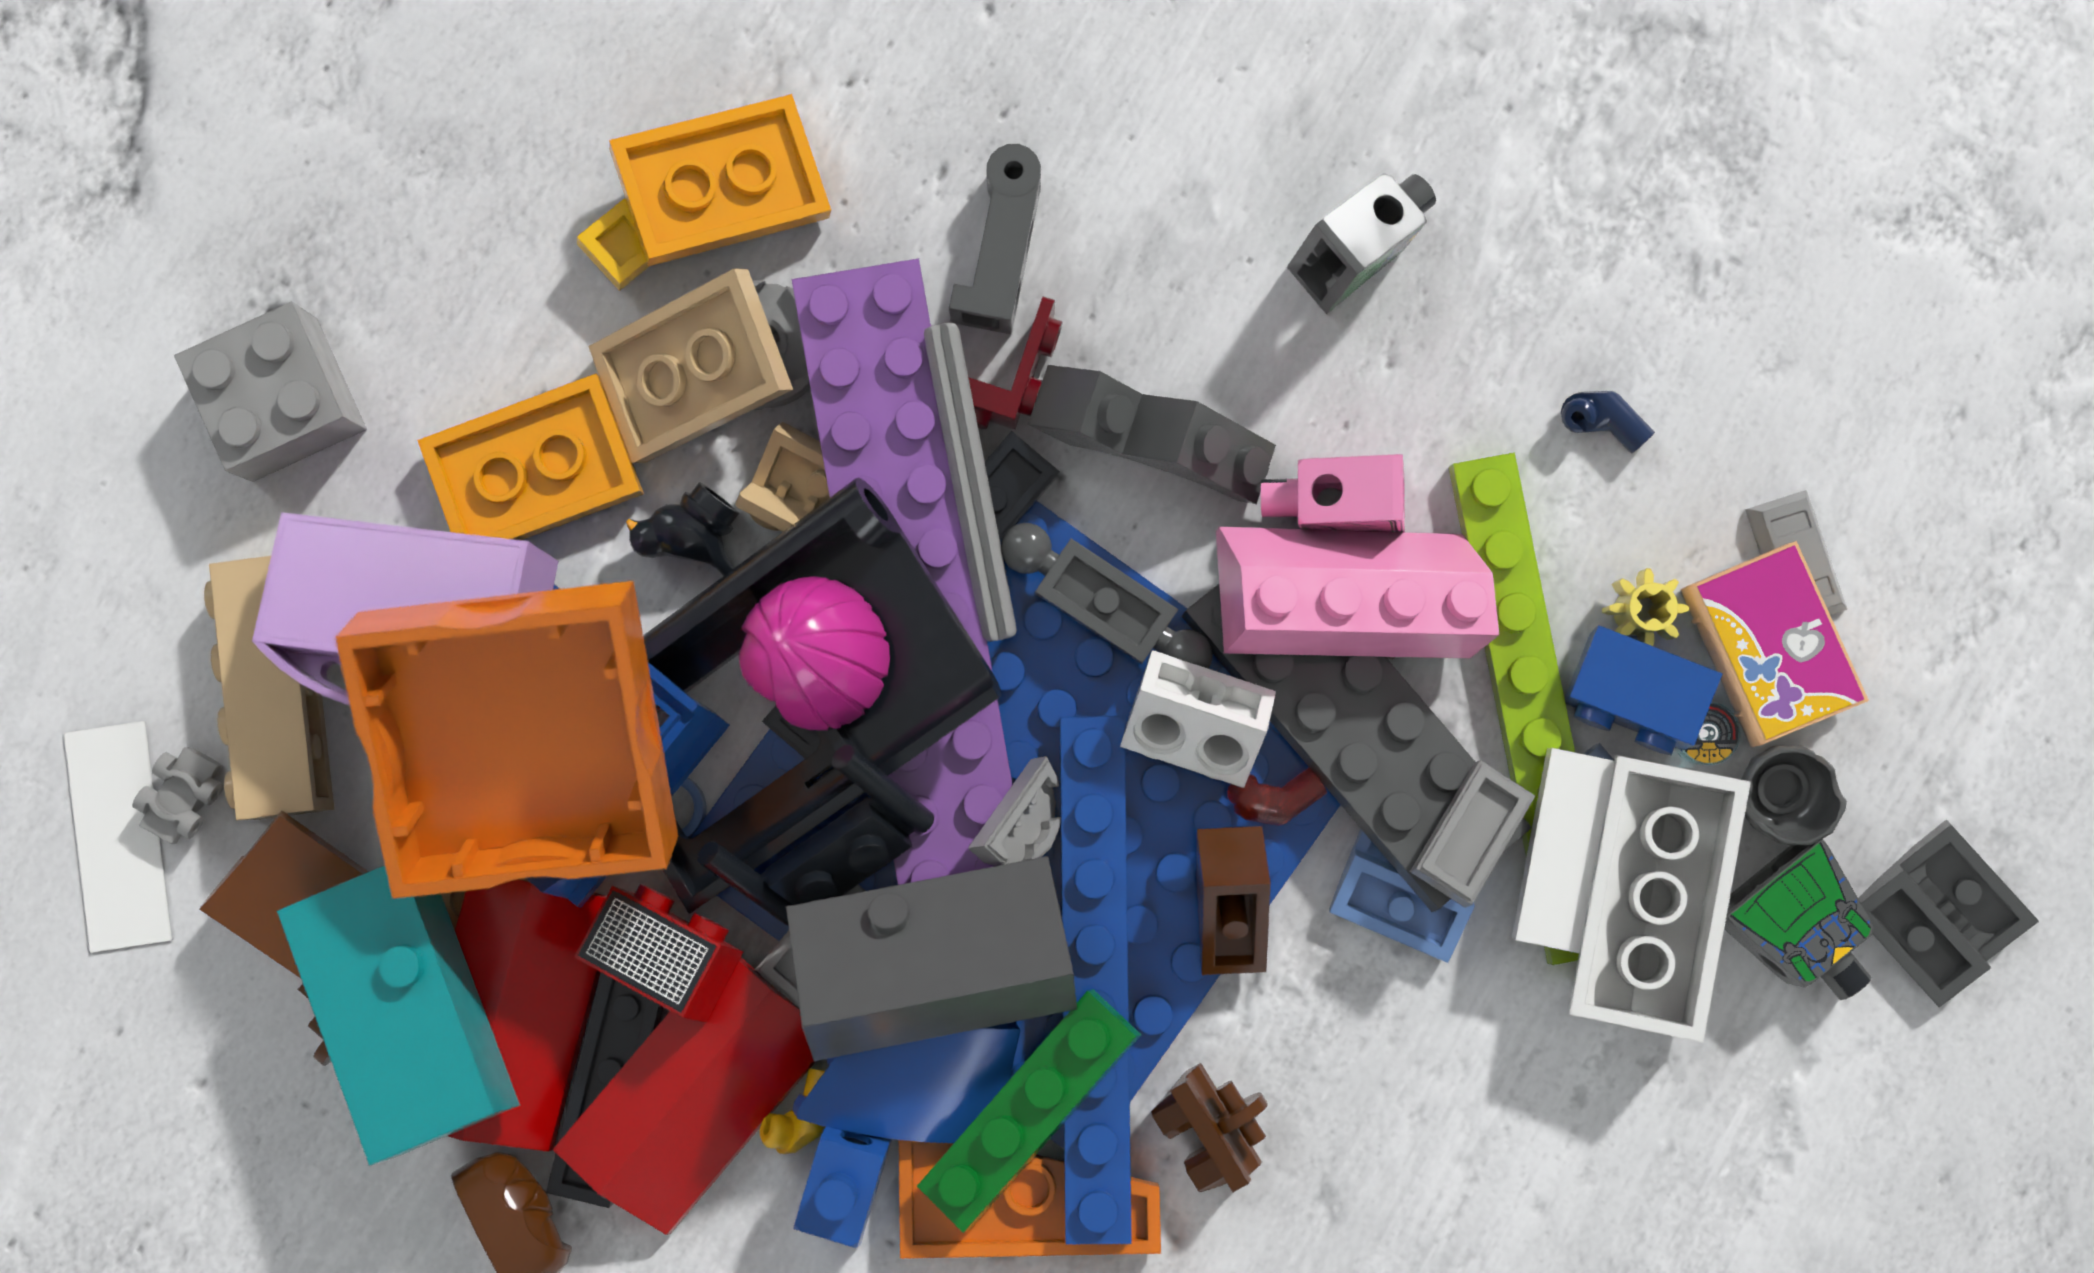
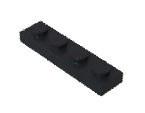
[546,972,663,1208]

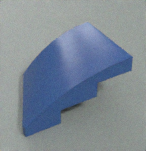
[792,1022,1021,1143]

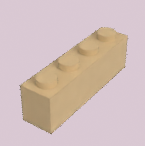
[204,556,335,820]

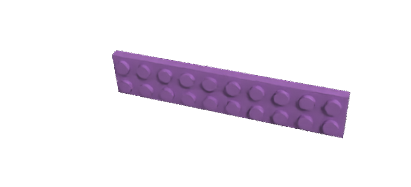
[791,258,1012,885]

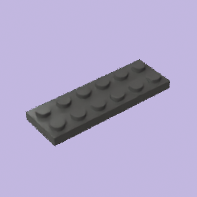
[1181,584,1532,912]

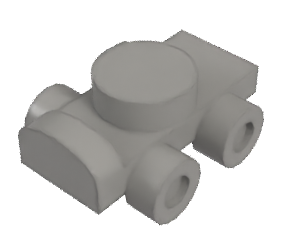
[132,747,223,844]

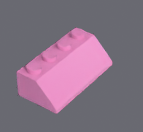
[1216,527,1499,658]

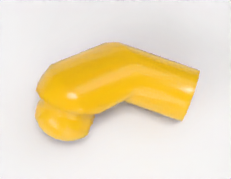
[759,1069,825,1154]

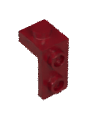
[968,296,1063,430]

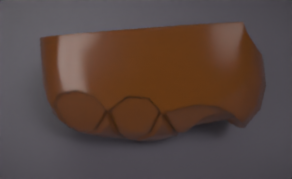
[451,1152,572,1273]

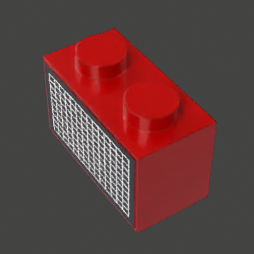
[574,884,743,1023]

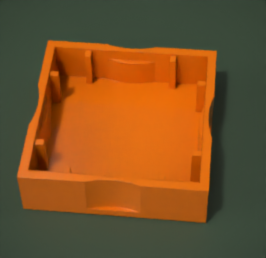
[335,581,678,899]

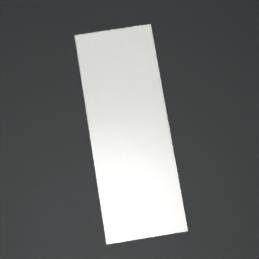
[63,721,172,953]

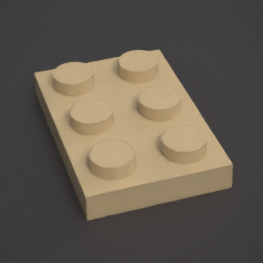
[588,268,793,464]

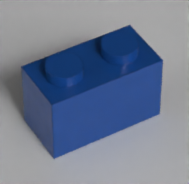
[1564,625,1722,755]

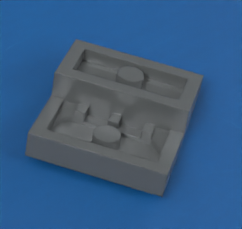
[1858,819,2039,1007]

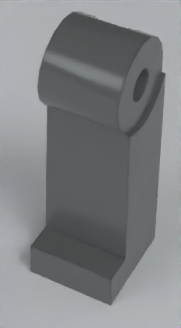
[949,144,1041,335]

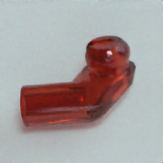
[1227,767,1328,826]

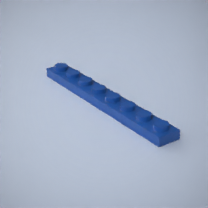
[1060,716,1132,1244]

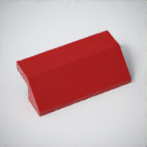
[448,878,606,1151]
[552,957,816,1235]

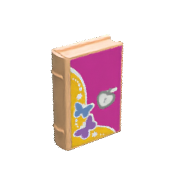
[1680,541,1869,747]

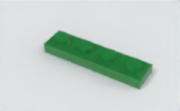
[917,989,1141,1233]

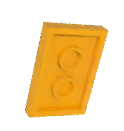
[609,94,831,267]
[417,373,644,540]

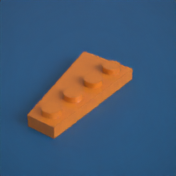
[899,1140,1161,1259]

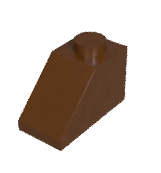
[1196,826,1271,975]

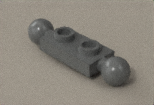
[1001,523,1213,669]

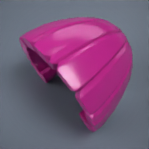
[739,576,890,731]

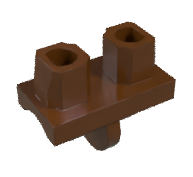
[1151,1063,1268,1192]

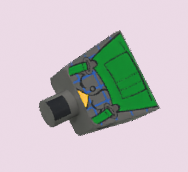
[1287,173,1436,314]
[1724,839,1874,1000]

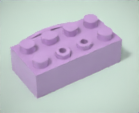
[252,512,559,706]

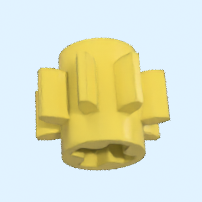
[1602,568,1689,646]

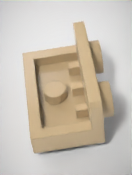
[735,422,830,532]

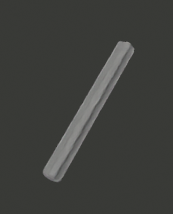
[924,323,1017,642]

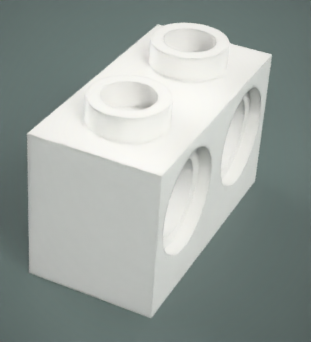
[1120,650,1276,788]

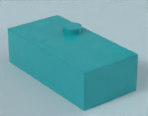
[277,865,520,1166]

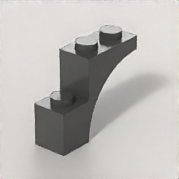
[1028,365,1276,504]

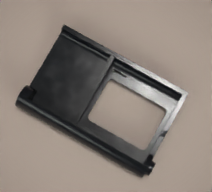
[643,478,1001,914]

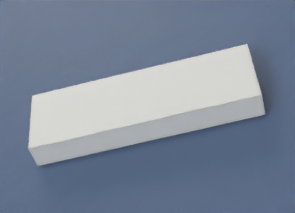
[1511,748,1615,953]

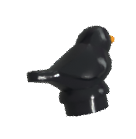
[626,482,740,576]

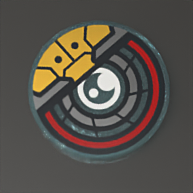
[1675,702,1741,765]

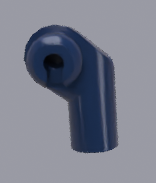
[1561,391,1655,454]

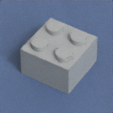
[174,301,367,482]

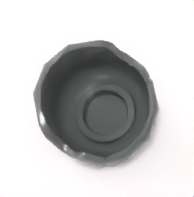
[1741,746,1847,845]

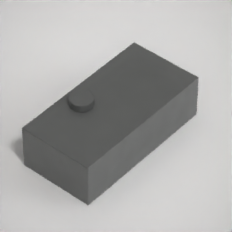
[786,856,1077,1061]

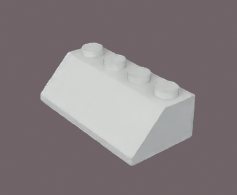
[1568,756,1751,1043]

